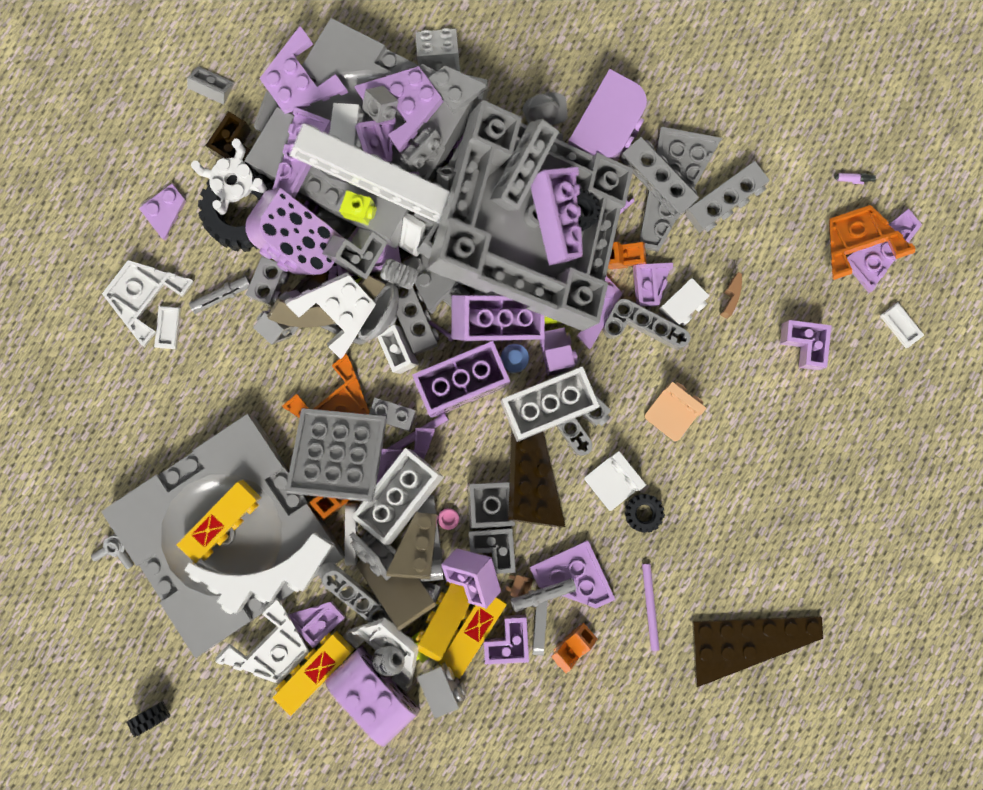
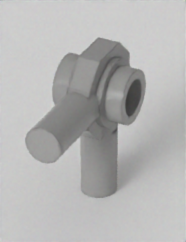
[91,534,134,570]

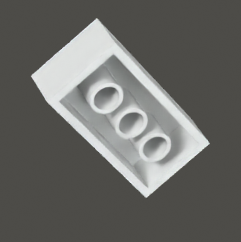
[501,366,600,442]
[352,448,444,545]

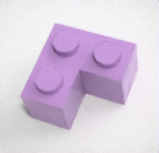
[780,320,832,370]
[540,328,578,376]
[441,548,501,608]
[484,615,529,664]

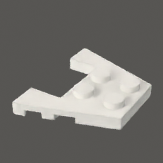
[102,260,194,348]
[285,273,376,359]
[215,597,309,684]
[343,618,419,692]

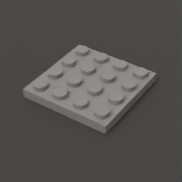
[286,408,387,502]

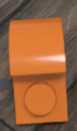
[608,242,647,269]
[310,496,350,521]
[551,623,598,673]

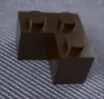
[205,111,252,168]

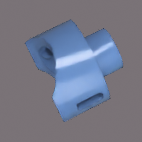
[501,344,529,373]

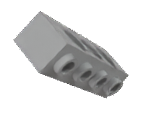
[490,119,559,211]
[620,137,699,219]
[685,161,770,234]
[381,277,439,356]

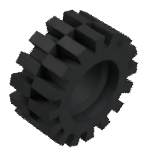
[577,189,601,232]
[624,494,665,533]
[126,701,171,738]

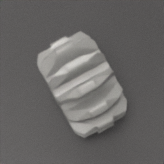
[380,259,418,289]

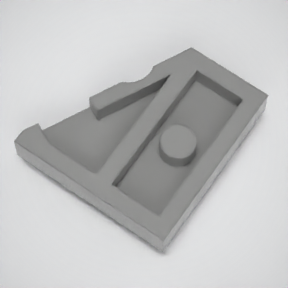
[428,66,487,114]

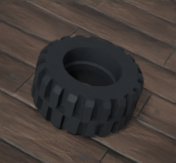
[198,169,273,252]

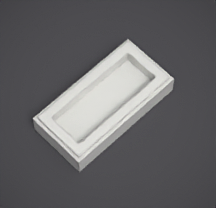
[399,213,426,257]
[880,302,924,348]
[154,306,181,350]

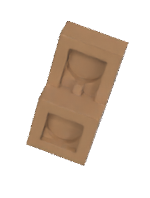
[720,272,742,319]

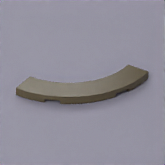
[267,274,385,328]

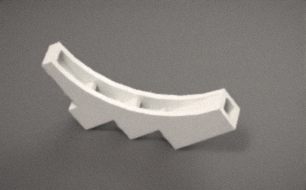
[185,533,335,614]

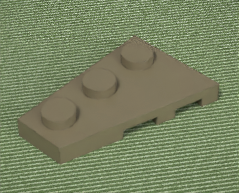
[386,512,438,579]

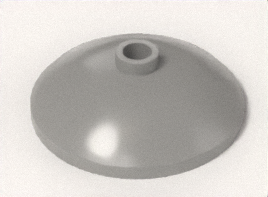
[358,282,399,341]

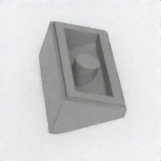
[187,66,234,105]

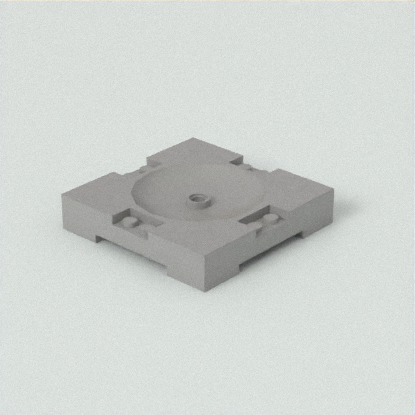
[244,18,479,249]
[427,100,633,331]
[101,414,345,658]

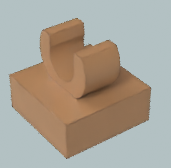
[505,575,533,597]

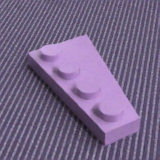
[273,107,331,199]
[847,209,922,293]

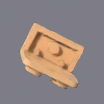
[644,382,706,441]

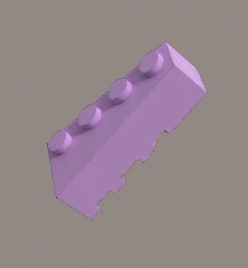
[531,167,582,265]

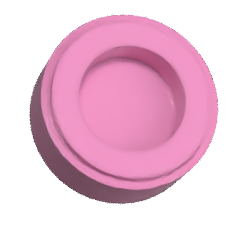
[438,508,459,530]

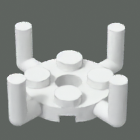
[191,139,267,215]

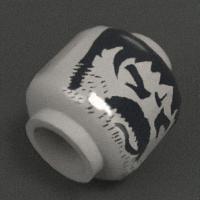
[372,646,405,677]

